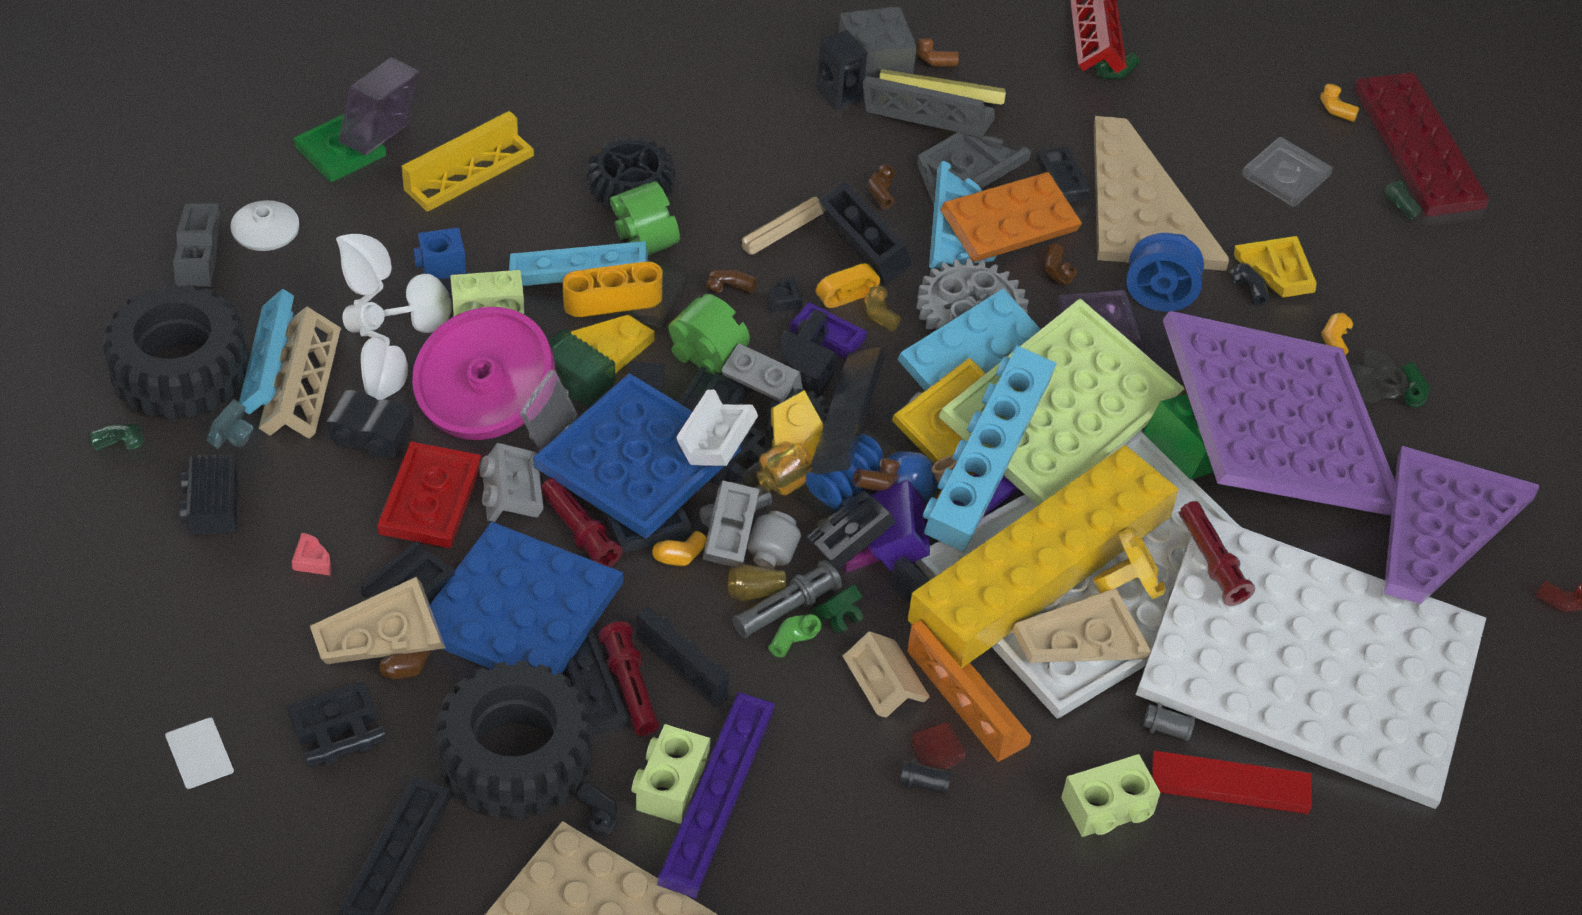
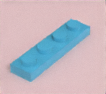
[509,241,648,286]
[238,289,294,414]

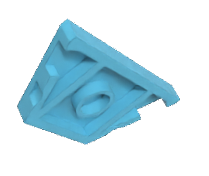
[929,161,996,269]

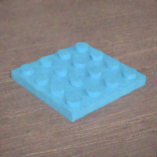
[898,288,1041,391]

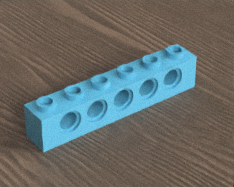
[923,345,1057,552]

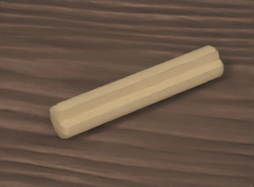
[741,197,823,255]

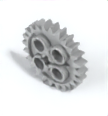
[916,258,1028,330]

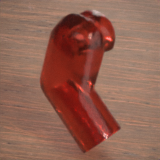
[1536,580,1582,612]

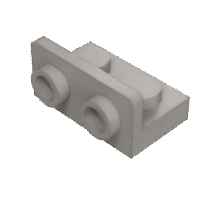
[722,343,802,402]
[479,443,543,522]

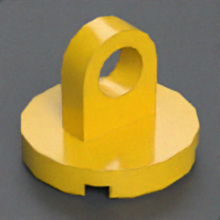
[1092,527,1167,599]

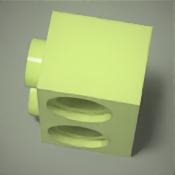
[450,270,524,316]
[631,724,710,824]
[1061,754,1160,837]

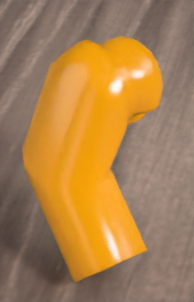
[1321,313,1353,356]
[652,531,707,566]

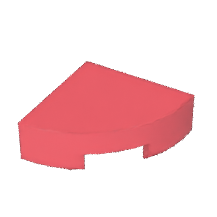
[292,533,331,576]

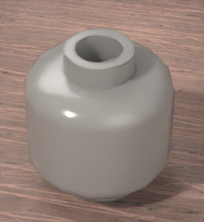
[747,511,801,569]

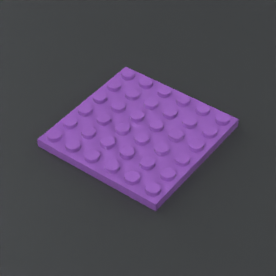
[1163,311,1395,516]

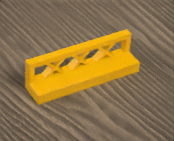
[402,111,534,212]

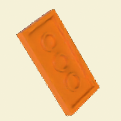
[940,172,1082,263]

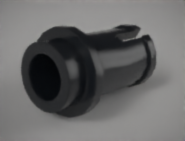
[900,757,952,794]

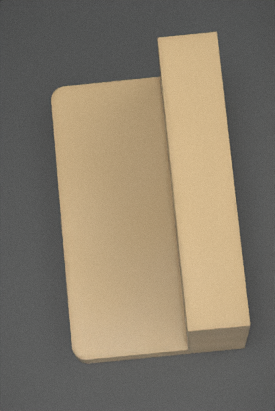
[843,631,930,718]

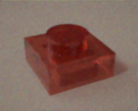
[911,722,966,768]

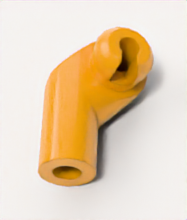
[1320,83,1360,122]

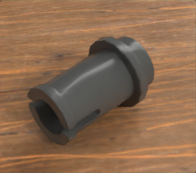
[1143,703,1195,742]

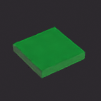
[293,112,386,183]

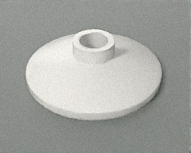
[230,200,300,251]

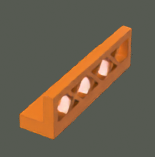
[907,620,1031,762]

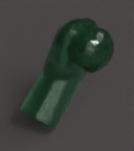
[88,424,145,451]

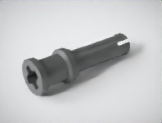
[732,559,842,638]

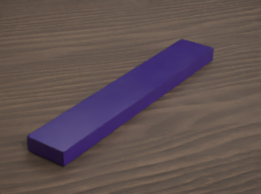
[657,692,775,898]

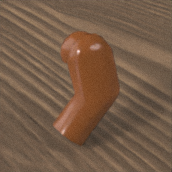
[916,38,959,67]

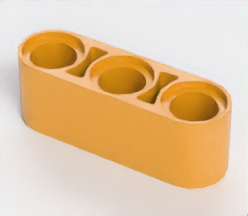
[563,262,662,317]

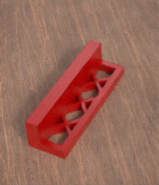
[1070,0,1127,73]

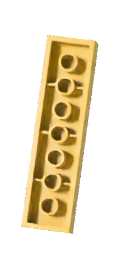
[908,445,1179,668]

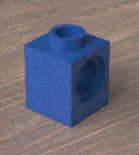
[413,227,466,279]

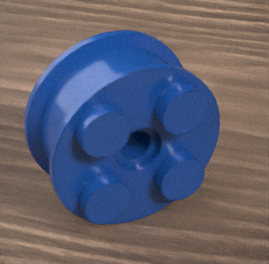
[1126,233,1204,312]

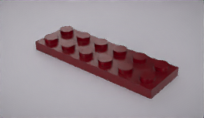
[1354,72,1489,217]

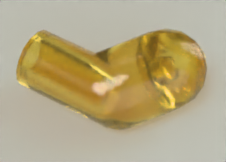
[864,285,901,331]

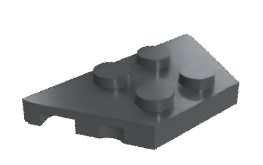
[917,132,1031,204]

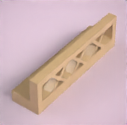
[259,307,341,438]

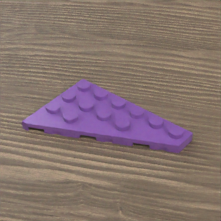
[1384,446,1539,604]

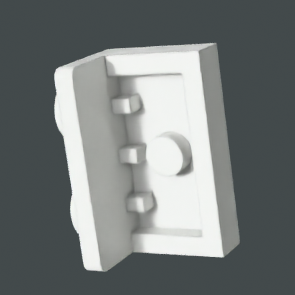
[677,390,758,466]

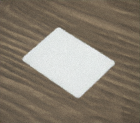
[165,718,234,789]

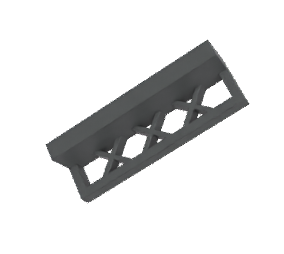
[863,76,995,137]

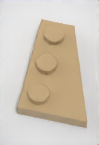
[310,577,446,664]
[1012,588,1152,663]

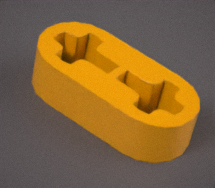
[816,263,880,308]

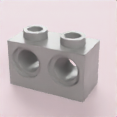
[702,481,760,568]

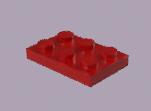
[377,441,482,549]

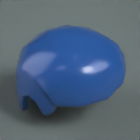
[888,451,938,503]

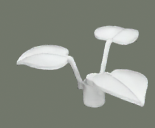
[336,234,452,400]

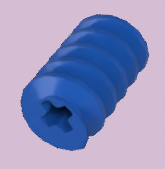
[805,434,883,509]

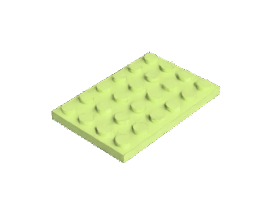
[939,298,1185,506]

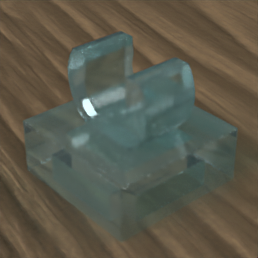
[206,399,253,449]

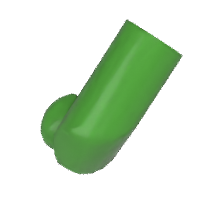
[768,614,821,658]

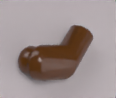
[1044,244,1077,285]
[853,458,900,491]
[379,650,432,680]

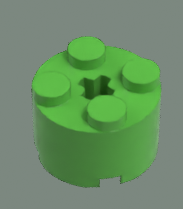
[610,181,680,256]
[668,294,750,375]

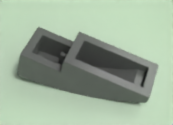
[173,203,220,286]

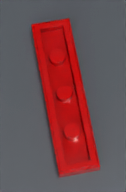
[1151,751,1312,814]

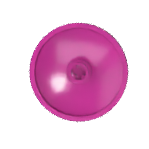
[412,307,555,440]

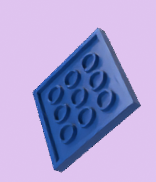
[533,373,741,539]
[430,522,624,675]

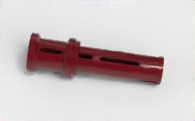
[541,478,623,567]
[1178,501,1255,606]
[598,621,659,736]

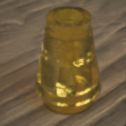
[728,564,786,602]

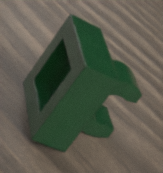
[811,584,863,634]

